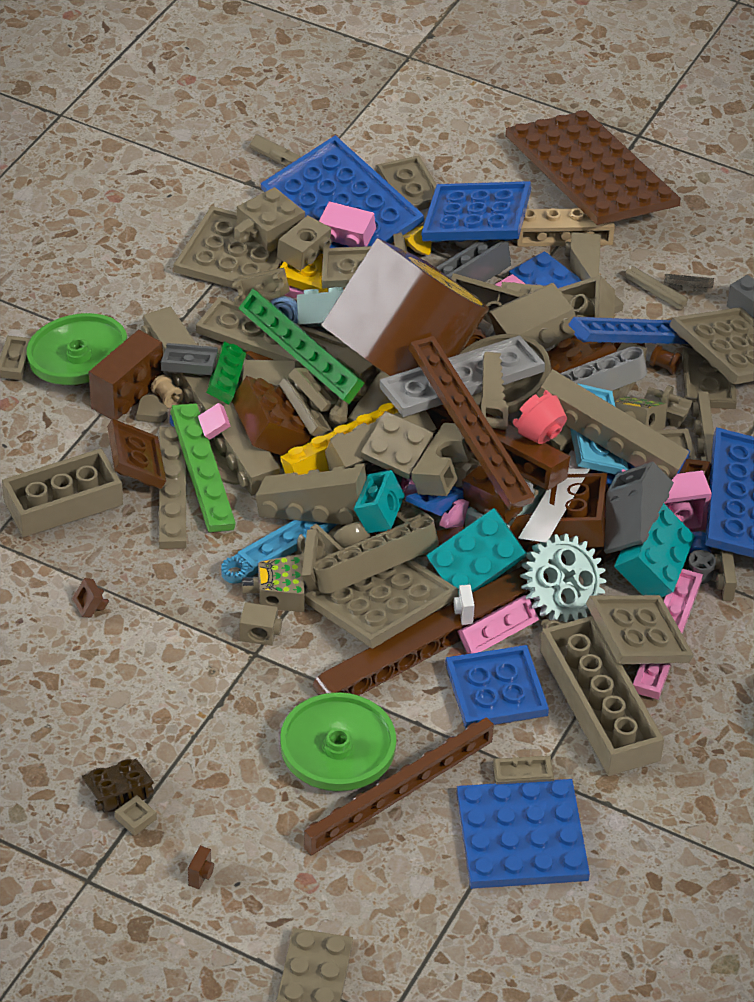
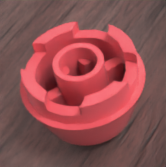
[513,390,567,444]

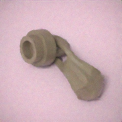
[329,381,367,425]

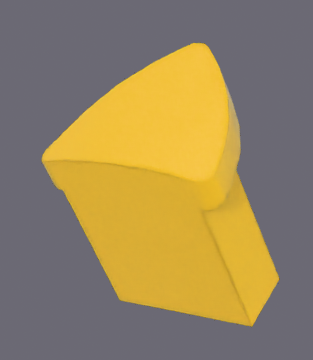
[393,226,432,256]

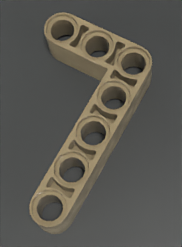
[313,498,439,593]

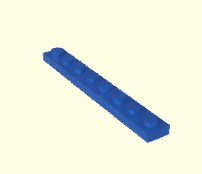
[568,317,689,345]

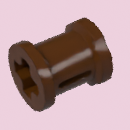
[650,345,682,375]

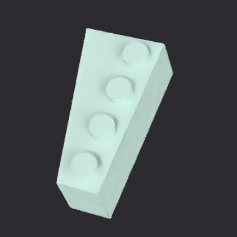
[297,287,343,327]

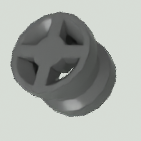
[687,550,716,584]

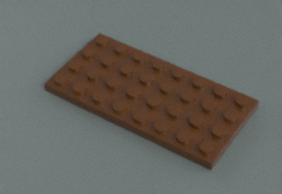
[505,110,681,225]

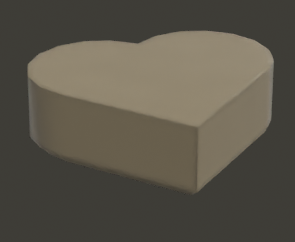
[136,394,168,423]

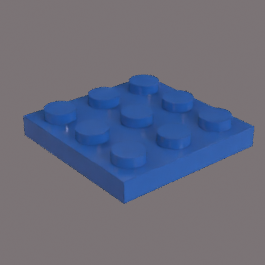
[445,645,549,729]

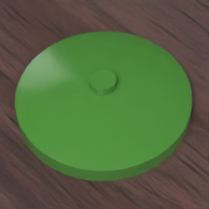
[27,313,128,385]
[280,693,396,791]

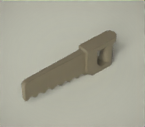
[479,352,508,430]

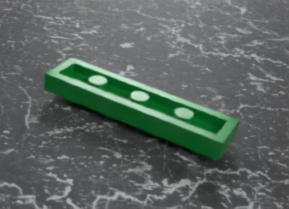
[206,341,246,405]

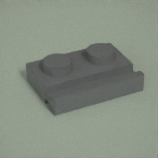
[161,343,218,376]

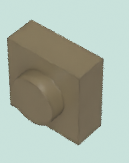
[115,795,157,836]

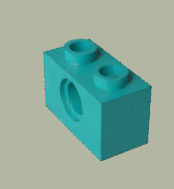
[354,470,405,533]

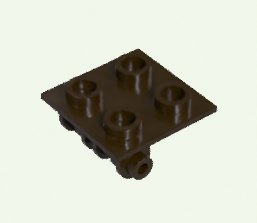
[82,758,154,813]

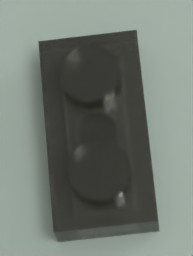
[663,274,714,293]

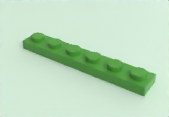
[170,404,236,532]

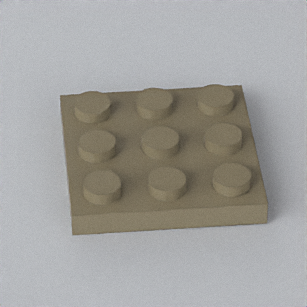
[586,595,694,664]

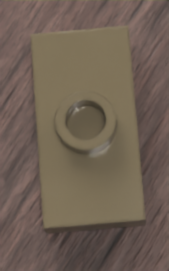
[301,529,325,590]
[492,756,554,784]

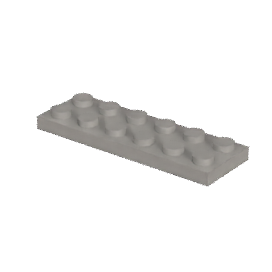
[380,335,545,417]

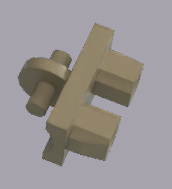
[644,385,693,427]

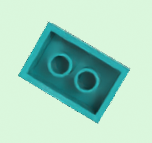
[614,503,695,597]
[426,508,527,594]

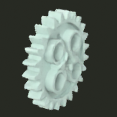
[520,534,606,622]

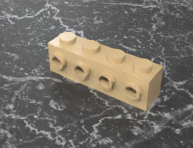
[516,208,615,247]

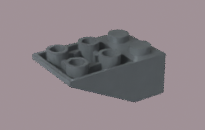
[604,461,674,554]

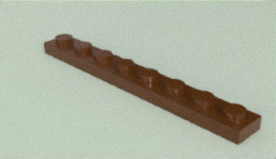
[409,336,535,511]
[304,717,494,856]

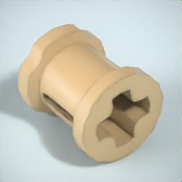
[151,375,184,408]

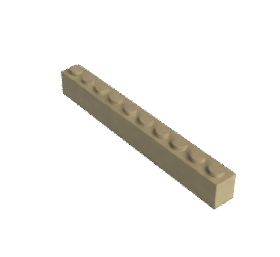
[141,306,280,496]

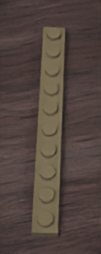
[691,391,737,601]

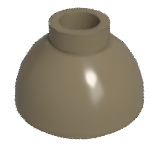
[333,522,370,549]

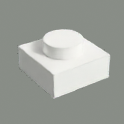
[454,585,474,625]

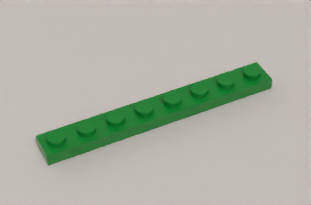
[238,289,364,404]

